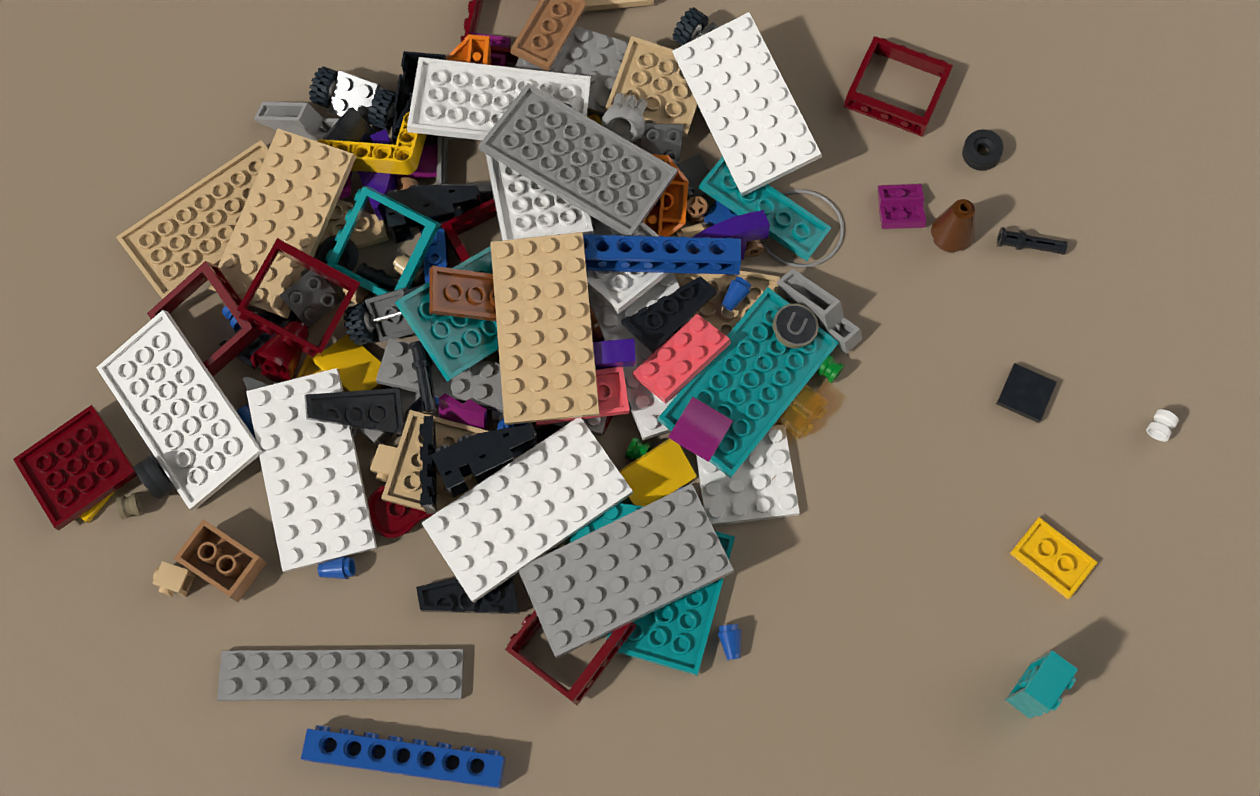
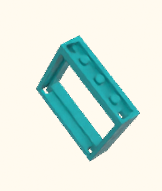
[326,186,441,295]

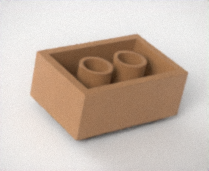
[173,519,267,602]

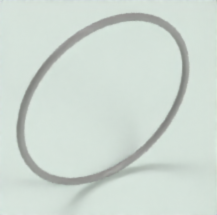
[761,190,844,267]

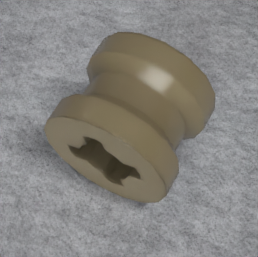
[116,492,144,519]

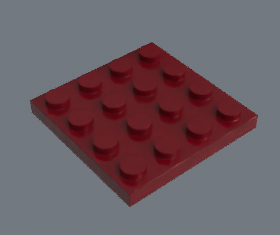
[13,405,137,531]

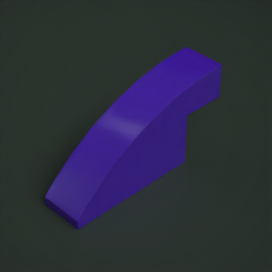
[357,129,397,221]
[691,210,770,260]
[593,339,636,370]

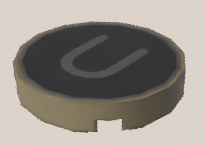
[772,304,819,349]

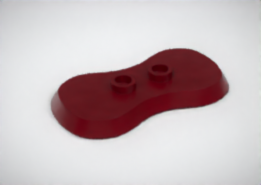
[367,485,434,538]

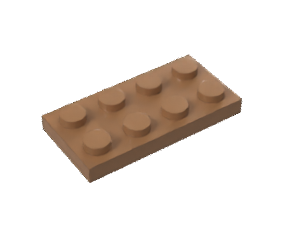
[511,0,587,72]

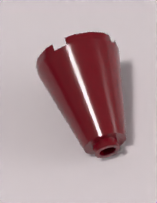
[250,321,309,383]

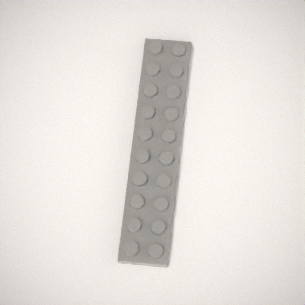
[376,338,607,436]
[217,649,464,701]

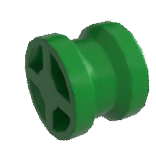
[817,355,845,384]
[625,437,651,460]

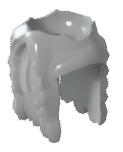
[601,92,647,143]

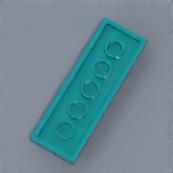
[699,156,832,261]

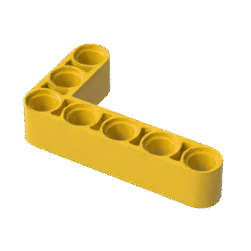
[317,112,427,175]

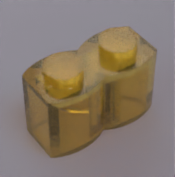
[777,385,829,440]

